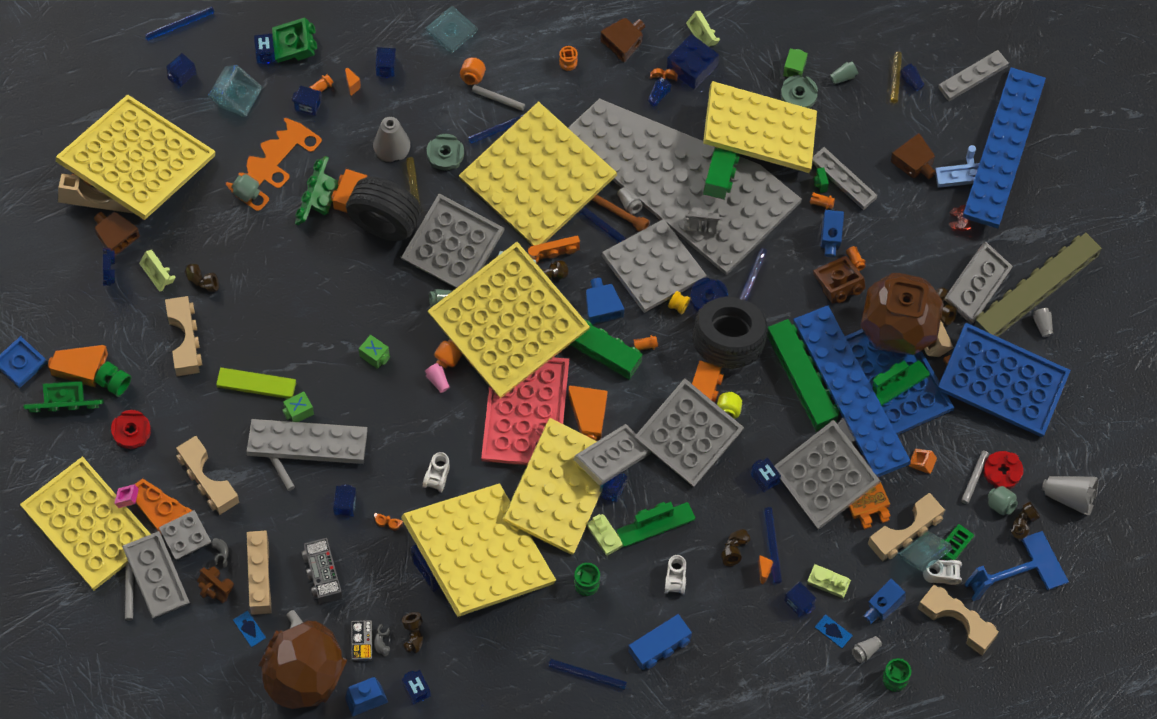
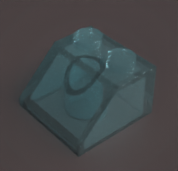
[208,65,263,117]

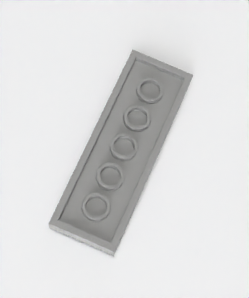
[247,419,368,464]

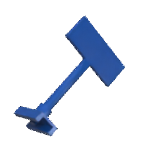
[964,531,1069,601]

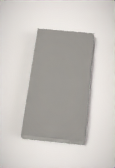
[944,242,1013,324]
[573,424,651,486]
[122,531,190,619]

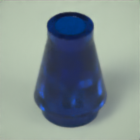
[900,63,925,92]
[648,78,672,106]

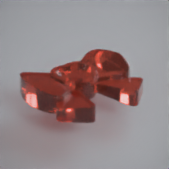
[949,205,971,231]

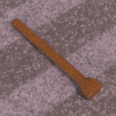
[591,195,650,232]

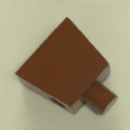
[600,18,645,62]
[891,133,936,179]
[94,212,140,259]

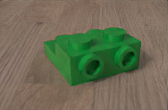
[272,18,317,63]

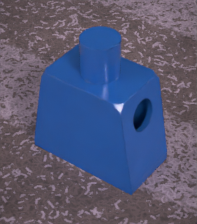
[821,210,844,257]
[586,278,624,324]
[863,578,906,624]
[345,677,388,717]

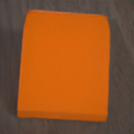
[345,68,361,96]
[909,449,937,474]
[758,555,773,584]

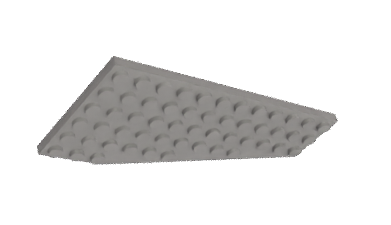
[568,98,802,275]

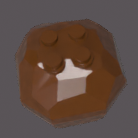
[861,273,944,355]
[258,621,347,709]

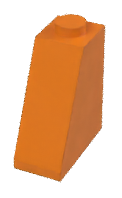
[48,345,108,387]
[569,386,608,441]

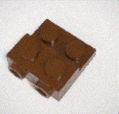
[813,256,866,303]

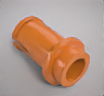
[309,74,333,96]
[810,192,835,210]
[846,246,866,271]
[634,335,658,351]

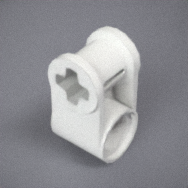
[423,452,450,493]
[665,555,686,595]
[923,560,962,585]

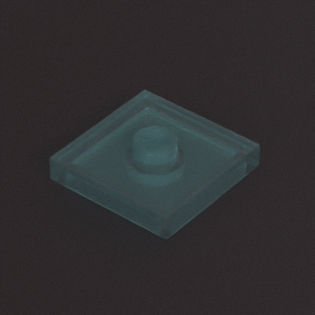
[426,6,478,53]
[898,531,953,572]

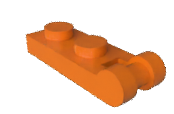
[528,235,580,263]

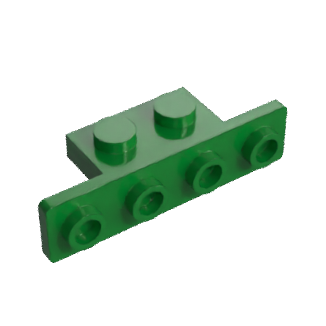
[295,156,338,225]
[872,360,930,406]
[23,381,103,412]
[617,502,695,547]

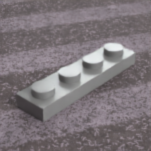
[938,50,1009,101]
[812,147,877,210]

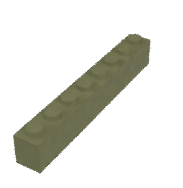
[974,233,1102,337]

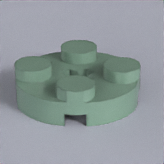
[781,75,818,108]
[427,134,464,170]

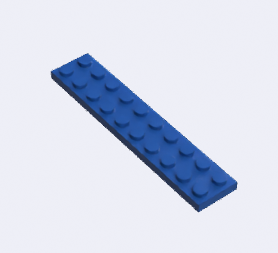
[962,67,1046,229]
[793,306,911,477]

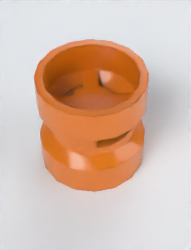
[559,46,578,71]

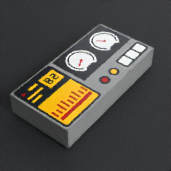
[352,621,372,661]

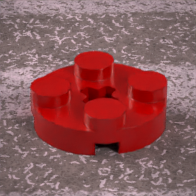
[111,410,151,449]
[984,451,1023,489]

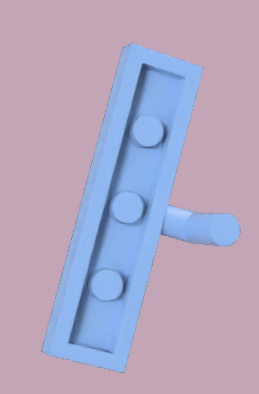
[935,145,980,188]

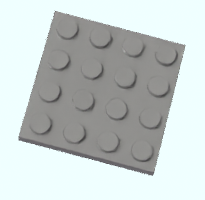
[401,194,505,288]
[601,219,707,313]
[635,378,744,487]
[772,420,881,529]

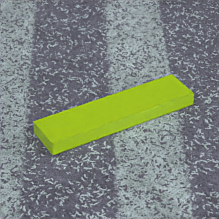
[216,367,296,399]

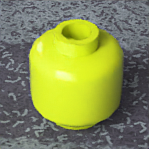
[717,392,742,419]

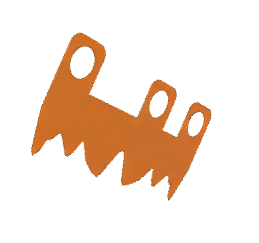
[226,118,322,211]

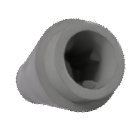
[617,187,643,214]
[1033,308,1053,337]
[852,636,882,662]

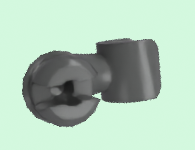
[211,538,228,568]
[374,624,390,656]

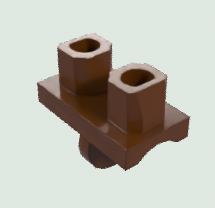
[197,566,234,603]

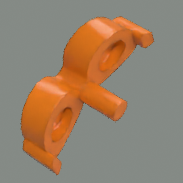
[650,68,678,83]
[374,513,403,530]

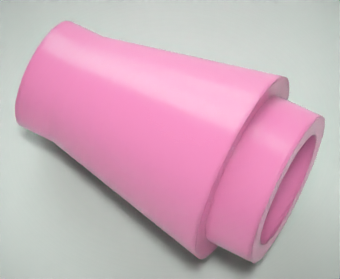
[425,363,450,393]

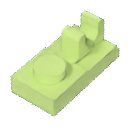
[686,11,720,51]
[139,250,176,292]
[587,514,623,556]
[807,564,851,599]

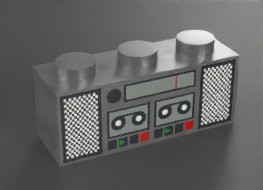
[302,538,342,605]

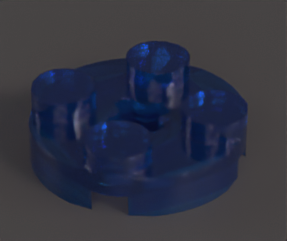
[103,248,115,286]
[690,278,728,311]

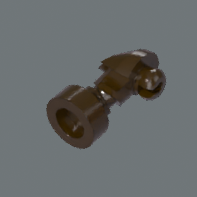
[541,260,568,280]
[185,264,219,292]
[936,287,957,325]
[1011,501,1040,539]
[721,529,750,566]
[402,612,423,654]

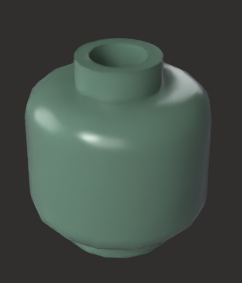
[231,174,260,202]
[988,486,1018,515]

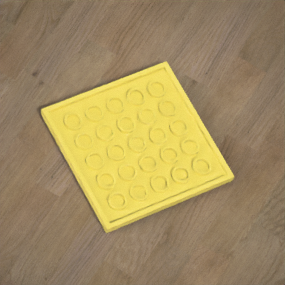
[56,95,216,220]
[459,101,617,246]
[428,242,590,399]
[401,483,556,617]

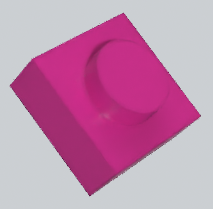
[114,484,139,508]

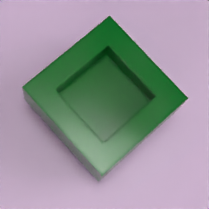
[813,167,829,193]

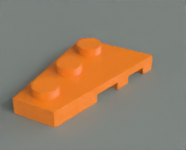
[135,479,193,536]

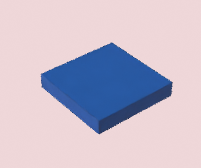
[0,336,48,388]

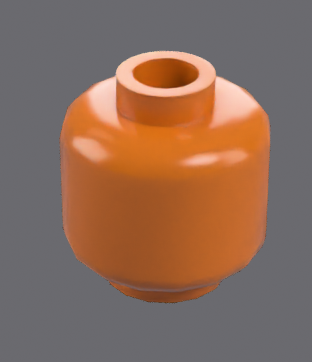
[460,57,486,85]
[434,339,462,369]

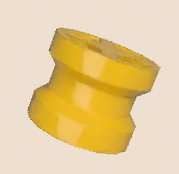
[668,291,691,314]

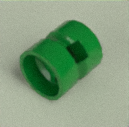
[94,361,132,397]
[574,563,600,596]
[882,658,912,692]

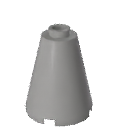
[373,117,410,163]
[1042,476,1099,515]

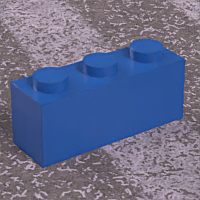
[628,614,692,670]

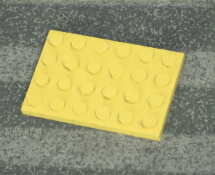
[703,81,817,173]
[503,418,605,555]
[20,456,150,591]

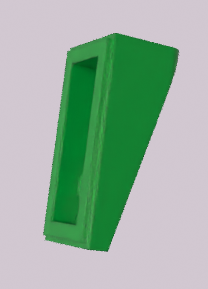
[936,524,975,561]

